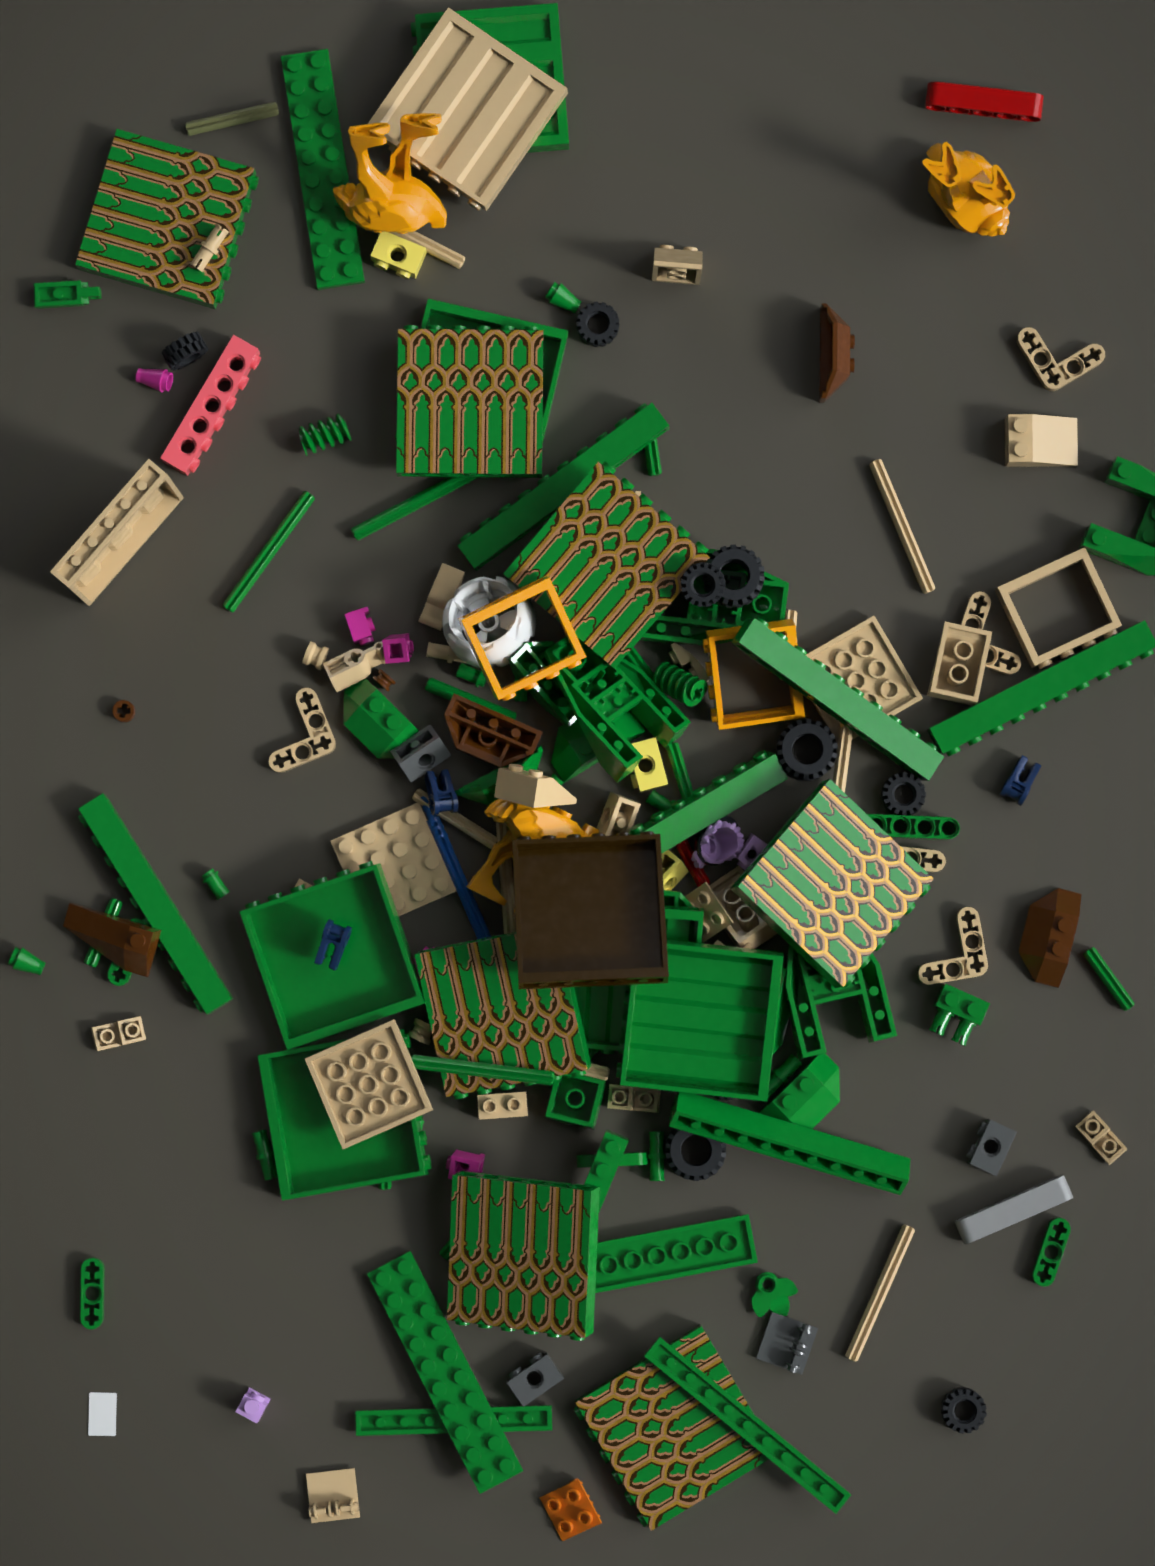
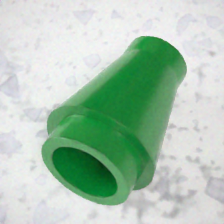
[544,281,582,313]
[8,947,46,975]

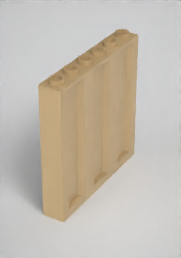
[368,7,568,211]
[50,459,184,606]

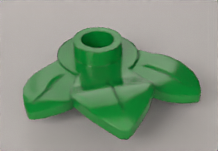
[752,1272,798,1317]

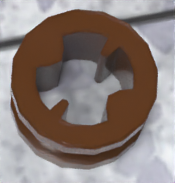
[372,669,396,692]
[113,700,136,722]

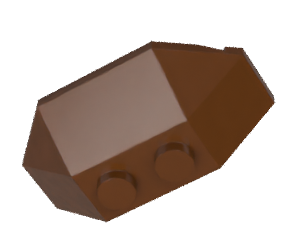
[819,303,855,403]
[444,693,543,768]
[1018,888,1082,988]

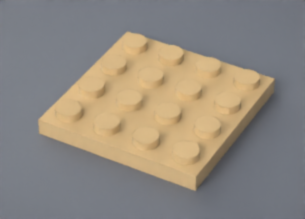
[806,616,923,745]
[331,803,457,917]
[305,1020,433,1149]

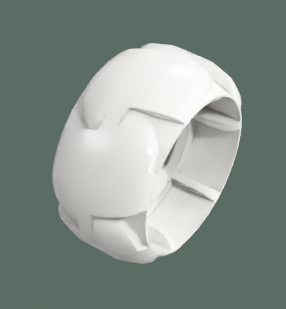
[442,576,536,668]

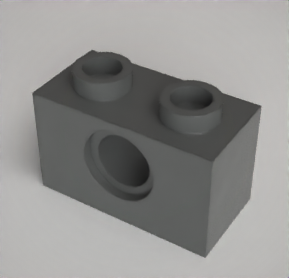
[390,725,451,782]
[966,1119,1017,1176]
[507,1352,564,1407]

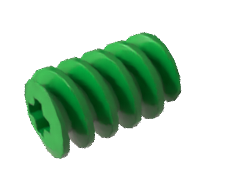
[299,413,352,456]
[653,662,708,707]

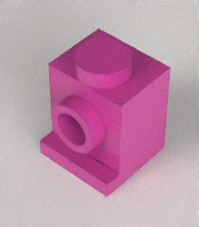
[345,606,376,646]
[382,633,414,664]
[446,1150,485,1179]

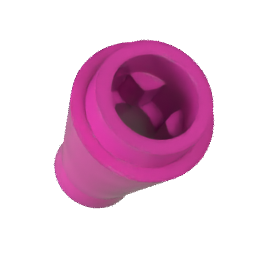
[136,368,173,393]

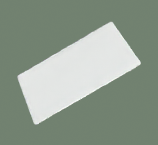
[88,1392,117,1436]

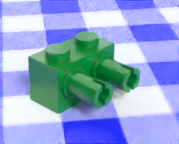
[929,983,990,1046]

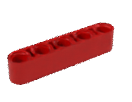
[925,82,1044,122]

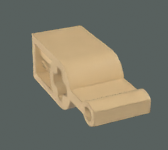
[418,563,465,631]
[322,642,385,692]

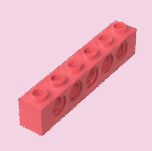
[160,334,261,476]

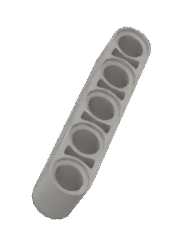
[955,1175,1073,1244]

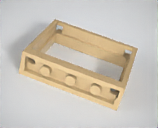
[995,547,1122,669]

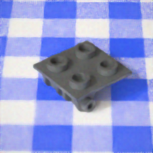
[756,1312,818,1374]

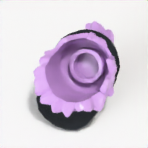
[691,815,745,868]

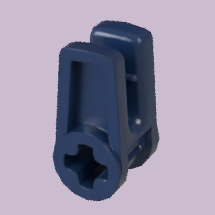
[999,755,1042,806]
[424,769,458,815]
[314,919,352,971]

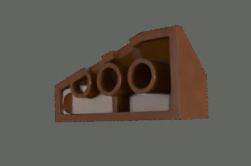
[63,903,161,977]

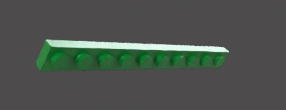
[644,1336,851,1514]

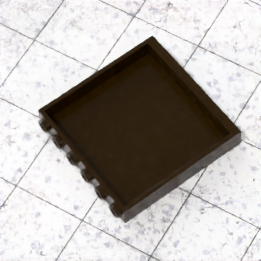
[512,831,669,989]

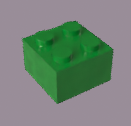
[545,1073,606,1130]

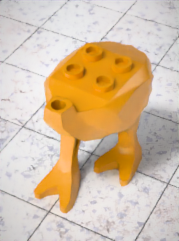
[333,113,447,234]
[922,142,1015,237]
[467,799,600,911]

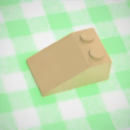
[652,245,703,285]
[1005,414,1078,467]
[927,621,992,706]
[494,764,577,808]
[709,866,777,949]

